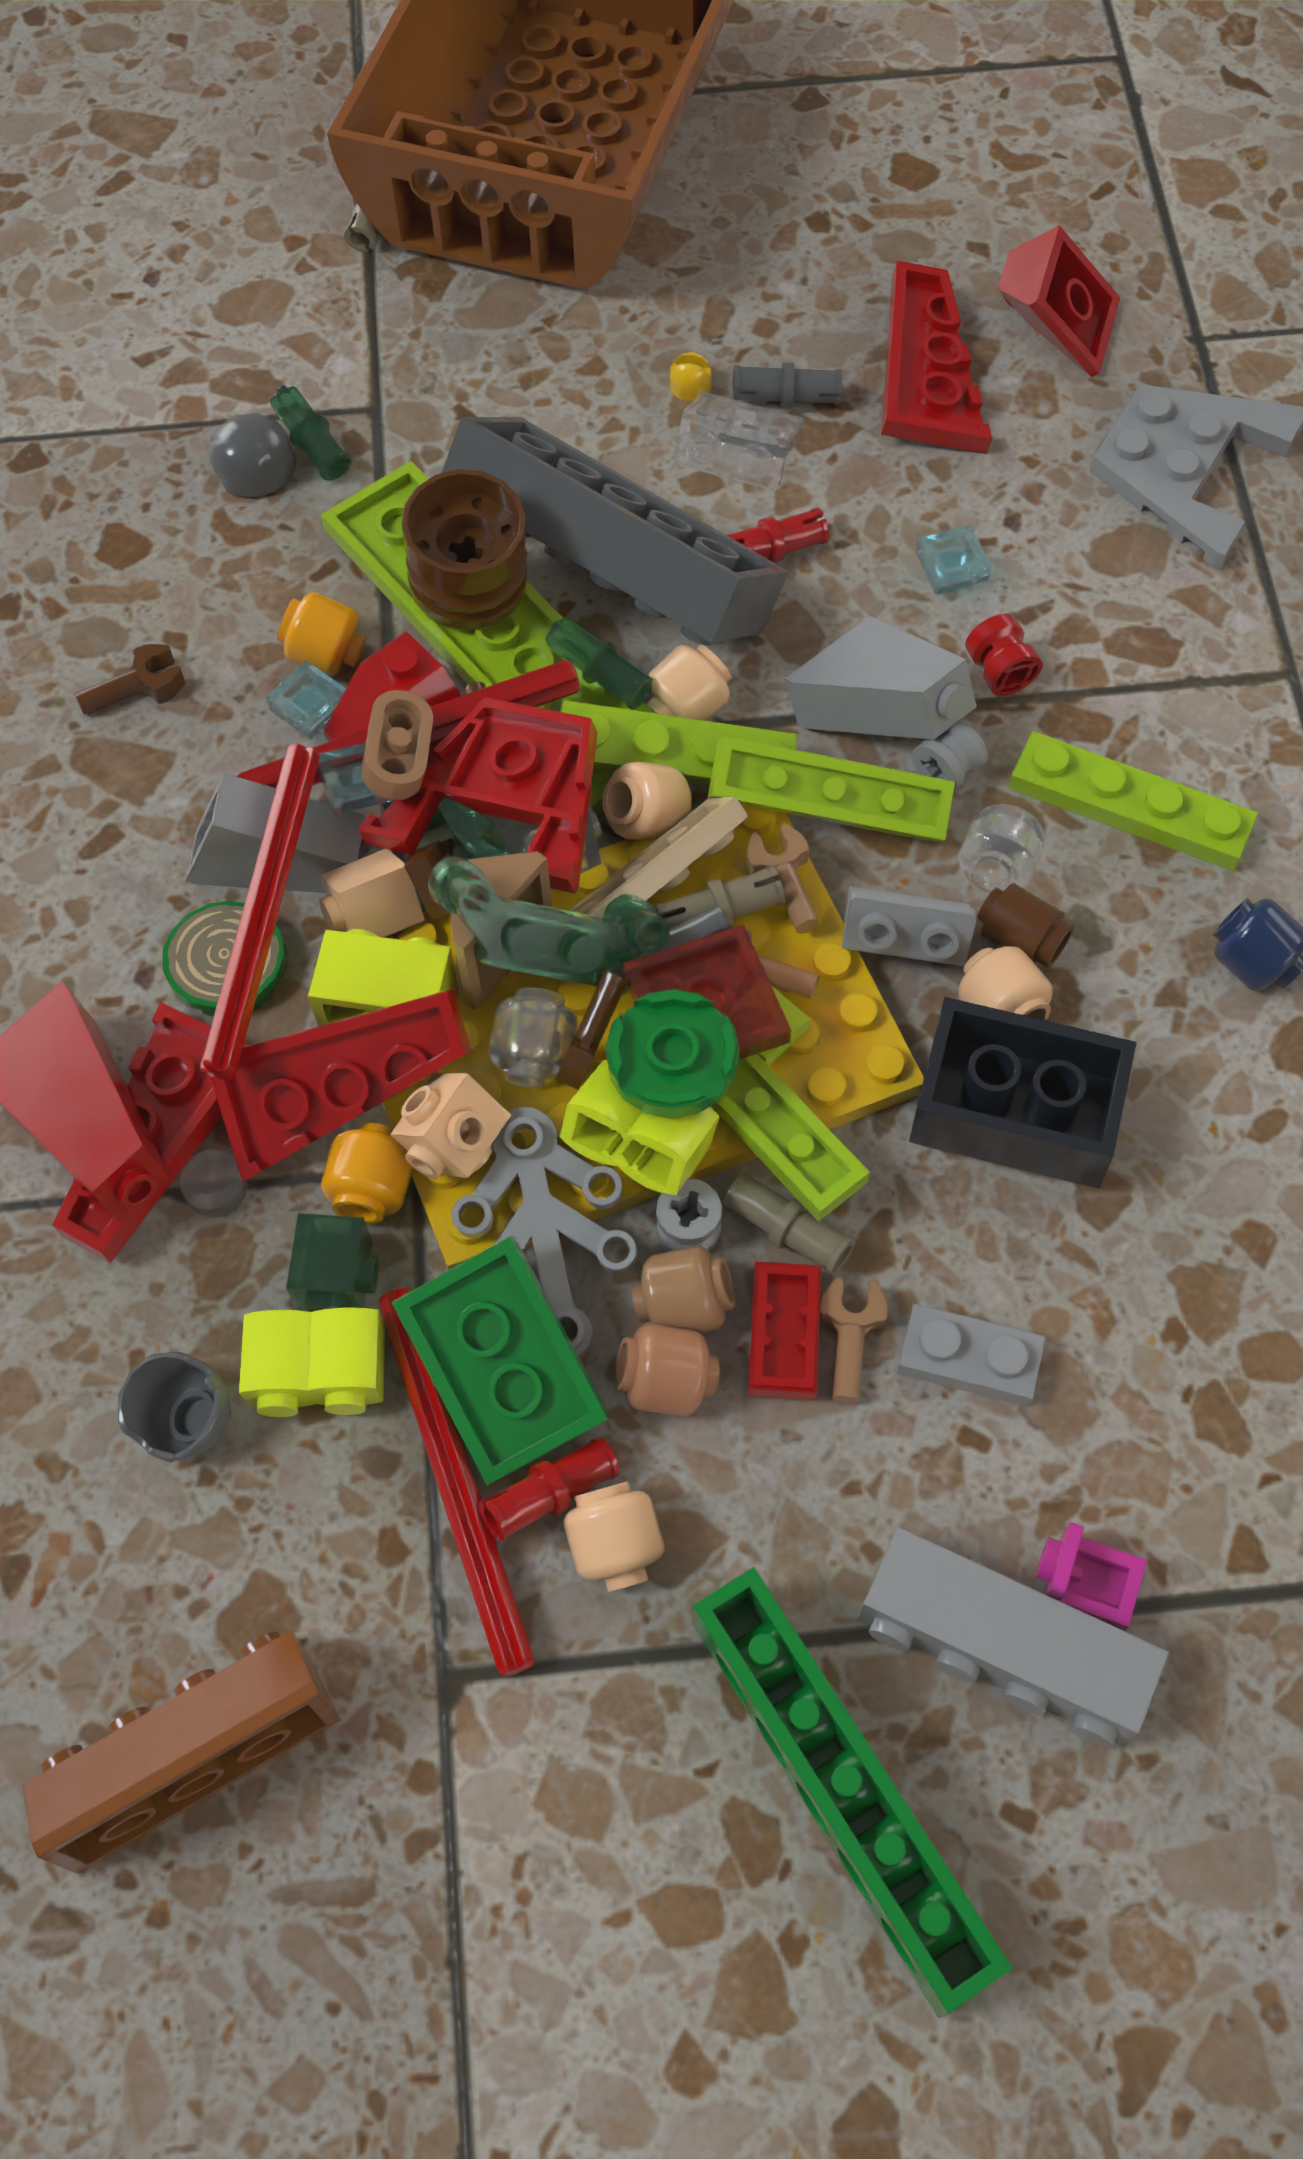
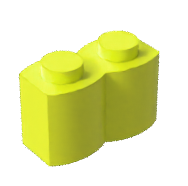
[560,1060,719,1195]
[239,1308,386,1418]

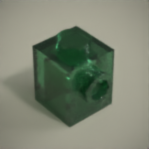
[286,1213,379,1312]

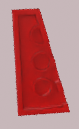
[881,260,992,454]
[211,989,471,1182]
[52,1002,249,1264]

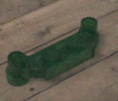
[428,857,670,986]

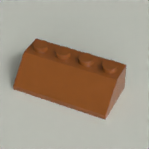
[23,1630,341,1874]

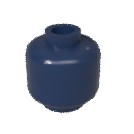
[1213,898,1303,991]

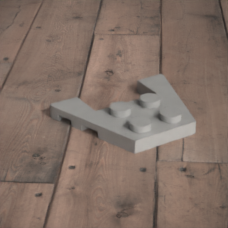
[1090,384,1303,570]

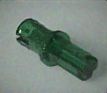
[270,385,351,481]
[545,617,654,710]

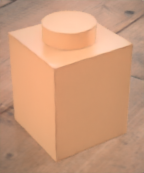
[319,849,425,937]

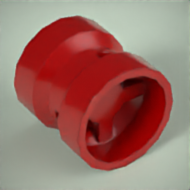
[965,613,1043,696]

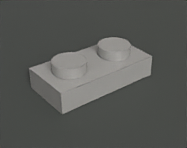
[897,1303,1046,1407]

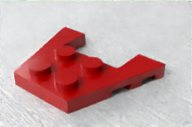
[358,697,598,894]

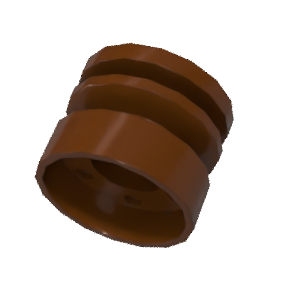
[401,469,528,630]

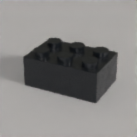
[909,997,1137,1189]

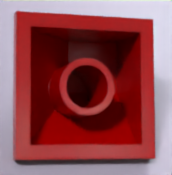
[998,225,1120,377]
[323,631,461,803]

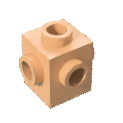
[390,1073,511,1179]

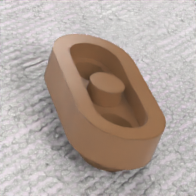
[361,690,433,800]

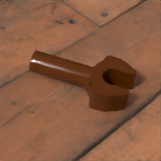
[74,644,186,715]
[555,969,629,1090]

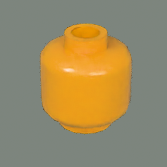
[277,592,367,677]
[321,1122,413,1224]

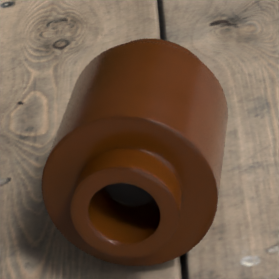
[977,883,1075,968]

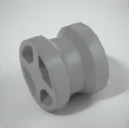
[912,720,988,792]
[656,1179,722,1252]

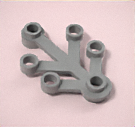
[452,1107,637,1358]

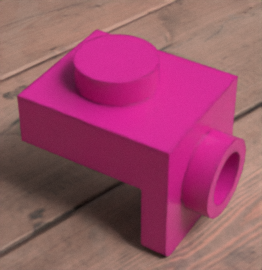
[1035,1522,1147,1631]

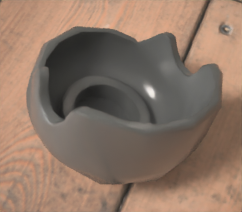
[208,413,296,497]
[118,1351,231,1463]

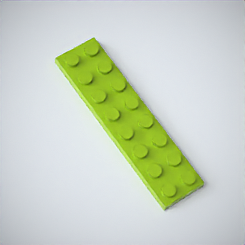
[321,461,655,819]

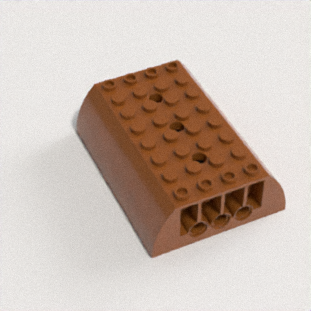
[327,0,735,290]

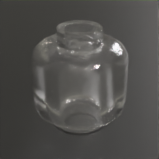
[959,804,1045,893]
[489,988,578,1088]

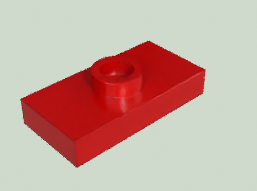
[748,1261,822,1401]

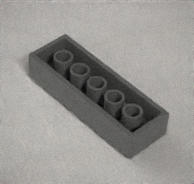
[442,417,789,646]

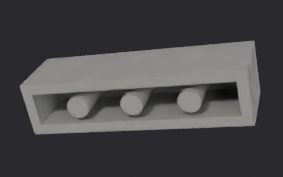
[859,1527,1169,1748]

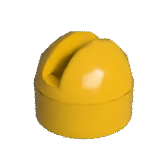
[669,352,712,401]

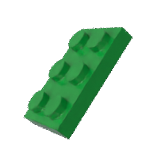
[391,1236,611,1486]

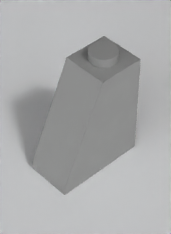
[785,616,977,740]
[185,773,370,893]

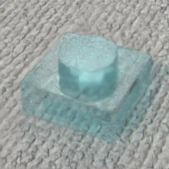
[916,525,991,595]
[266,660,346,740]
[317,743,394,815]

